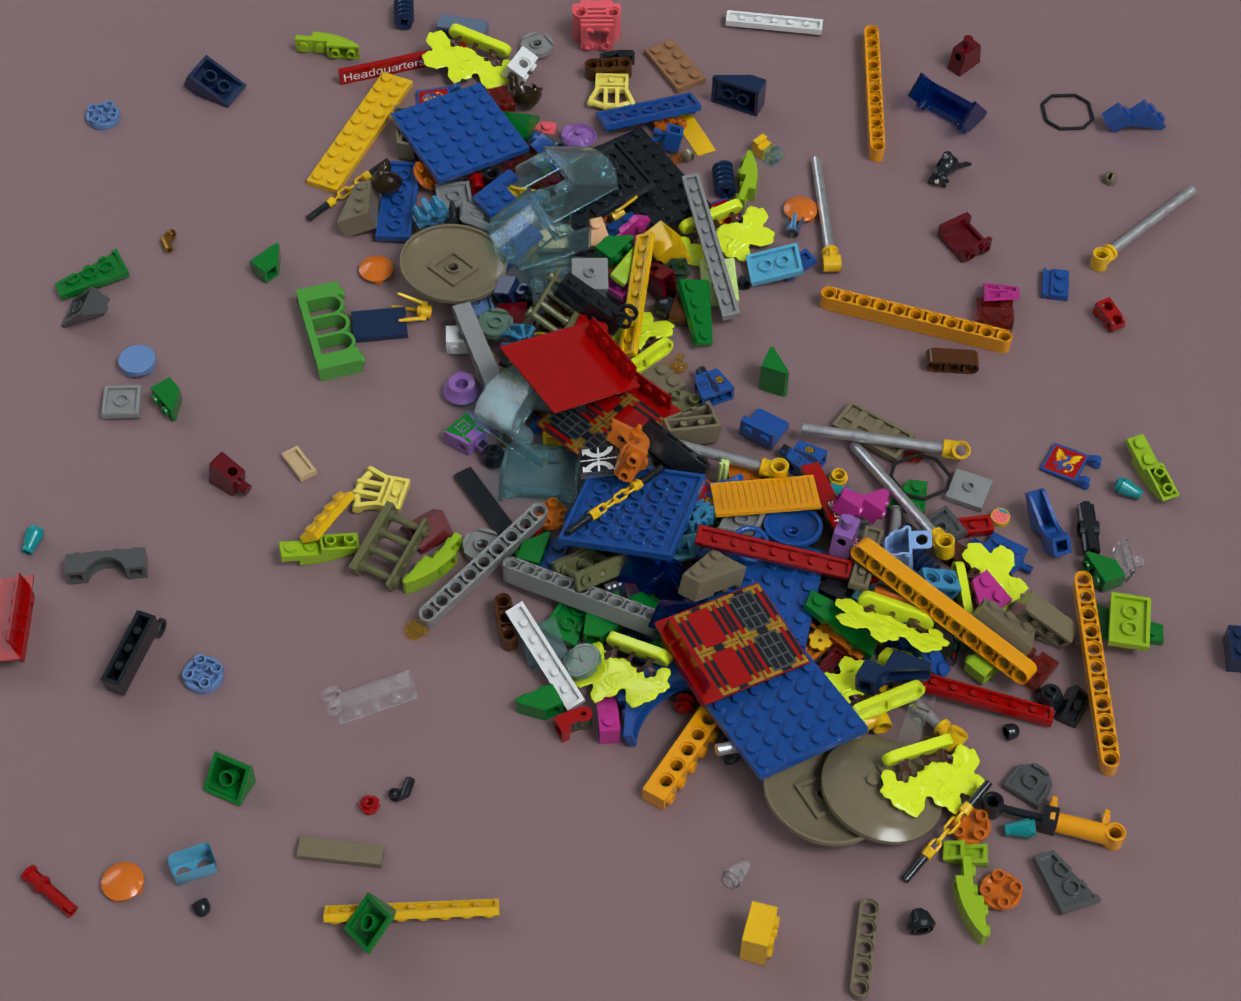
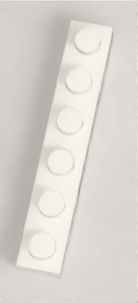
[725,10,823,35]
[505,601,586,711]

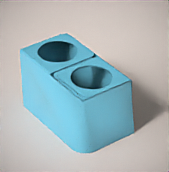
[167,843,217,886]

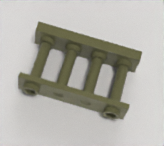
[523,267,580,332]
[348,501,431,593]
[551,548,645,592]

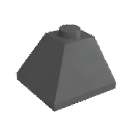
[61,287,110,328]

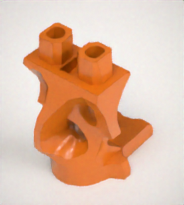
[606,418,650,483]

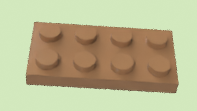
[645,39,706,94]

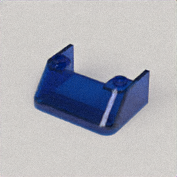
[908,72,987,133]
[617,555,708,629]

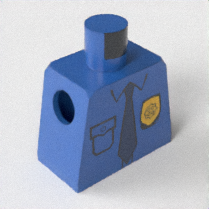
[693,366,734,406]
[779,441,828,476]

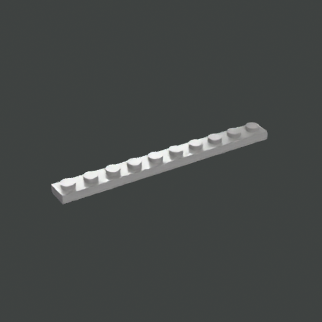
[682,173,740,320]

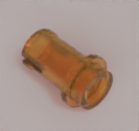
[669,151,683,165]

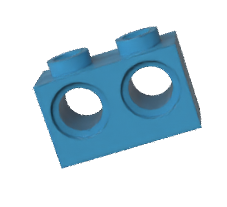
[917,567,962,600]

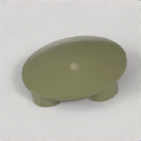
[669,389,701,413]

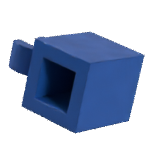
[651,123,684,153]

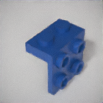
[739,408,789,450]

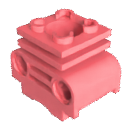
[572,0,621,51]

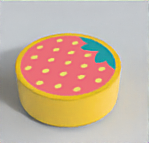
[991,508,1010,528]

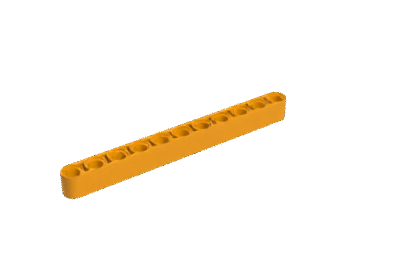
[863,25,885,163]
[819,286,1013,353]
[850,537,1037,685]
[1072,571,1120,776]

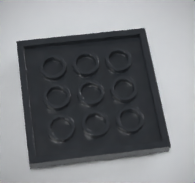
[559,139,655,218]

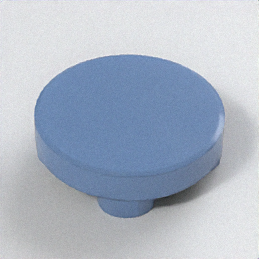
[86,101,121,130]
[118,345,156,378]
[182,654,224,694]

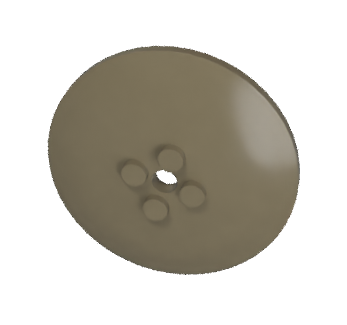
[399,224,507,304]
[820,736,943,845]
[763,747,884,847]

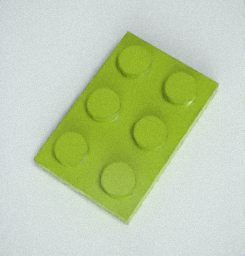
[1107,592,1151,651]

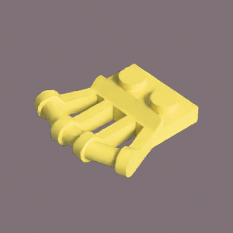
[587,73,635,110]
[352,466,411,514]

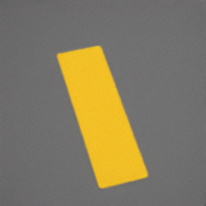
[676,114,716,156]

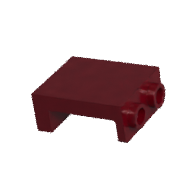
[937,212,992,263]

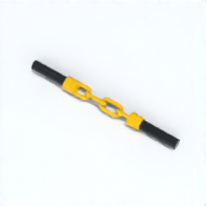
[306,158,388,222]
[565,464,664,535]
[901,779,992,883]

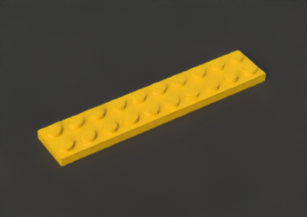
[306,72,413,194]

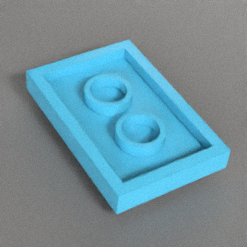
[746,243,804,287]

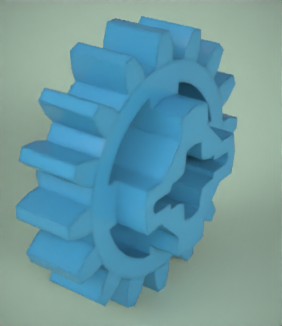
[685,498,715,533]

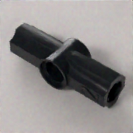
[1076,501,1101,555]

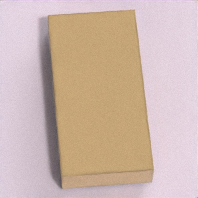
[281,445,317,482]

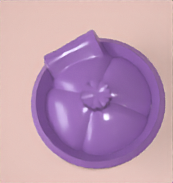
[560,123,597,152]
[443,371,482,405]

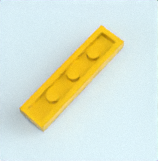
[300,491,355,543]

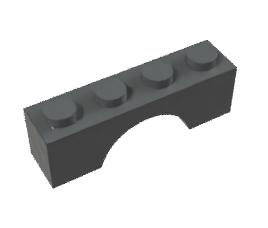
[65,547,148,585]

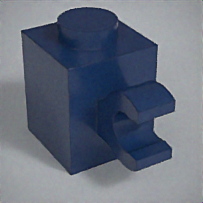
[493,275,530,303]

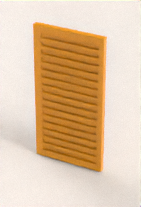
[710,475,822,518]

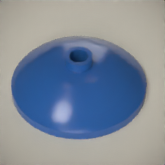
[764,510,823,548]

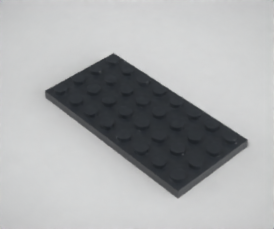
[583,127,711,231]

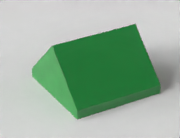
[503,111,540,141]
[759,346,789,397]
[203,751,256,806]
[343,892,396,954]

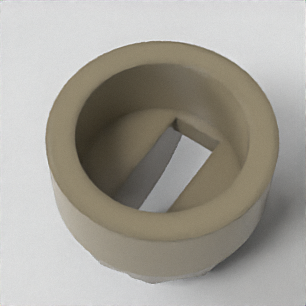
[680,147,695,162]
[1102,171,1117,186]

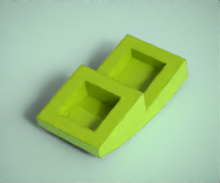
[943,840,989,867]

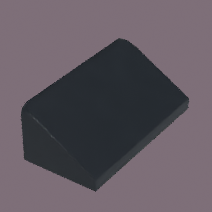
[1053,685,1089,728]

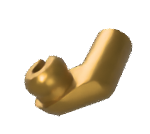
[161,229,177,254]

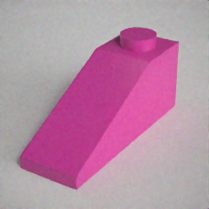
[596,695,620,744]

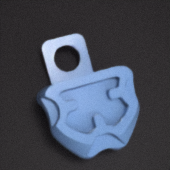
[881,525,932,569]

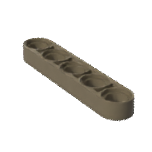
[849,898,879,1001]

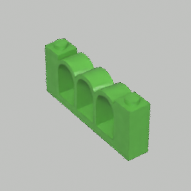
[295,281,365,381]

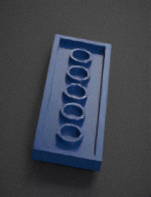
[596,92,701,131]
[375,161,419,242]

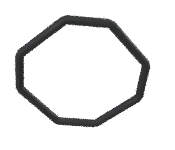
[1041,93,1094,130]
[889,453,952,501]

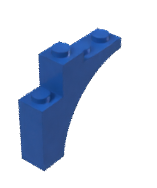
[615,662,690,746]

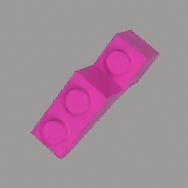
[831,486,890,524]

